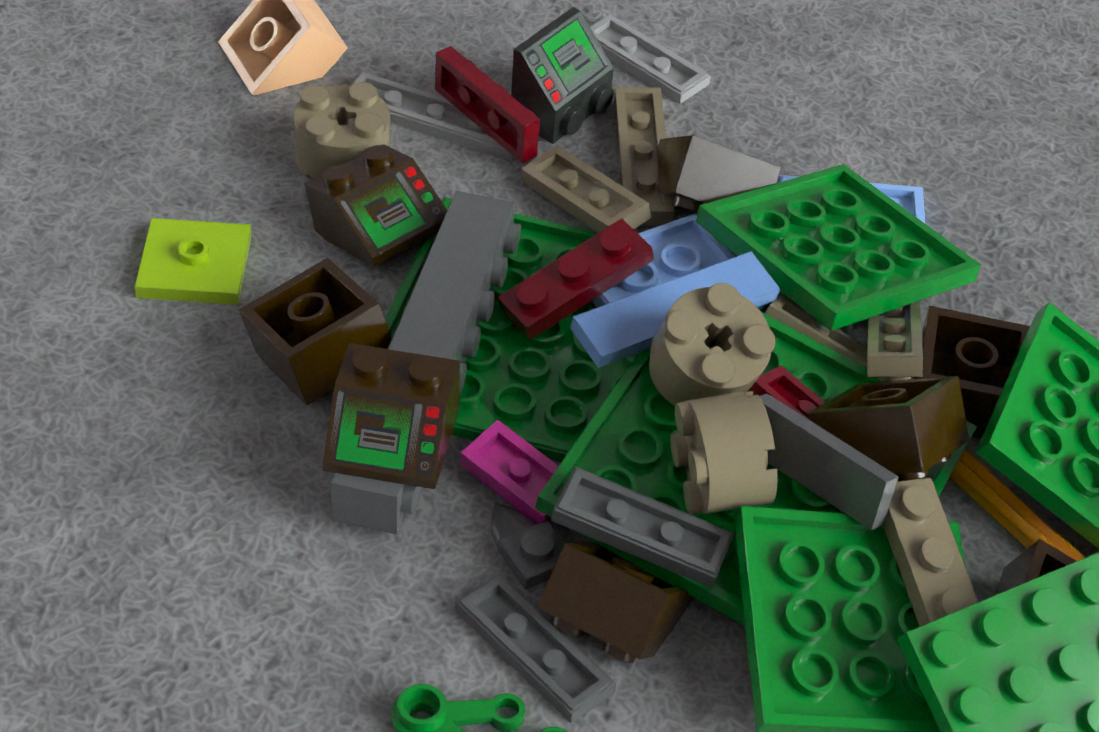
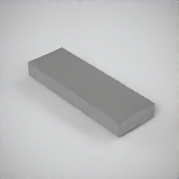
[590,14,711,104]

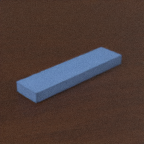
[570,251,780,368]

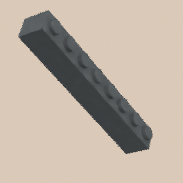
[330,191,521,534]

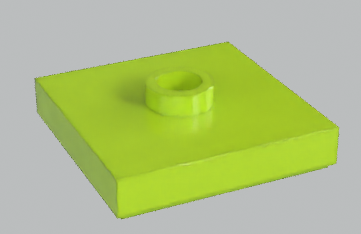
[135,218,252,305]

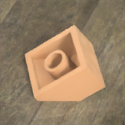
[218,0,348,95]

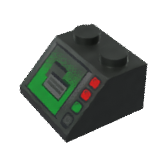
[511,7,614,144]

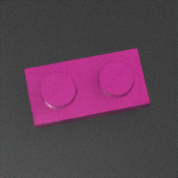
[460,420,559,524]

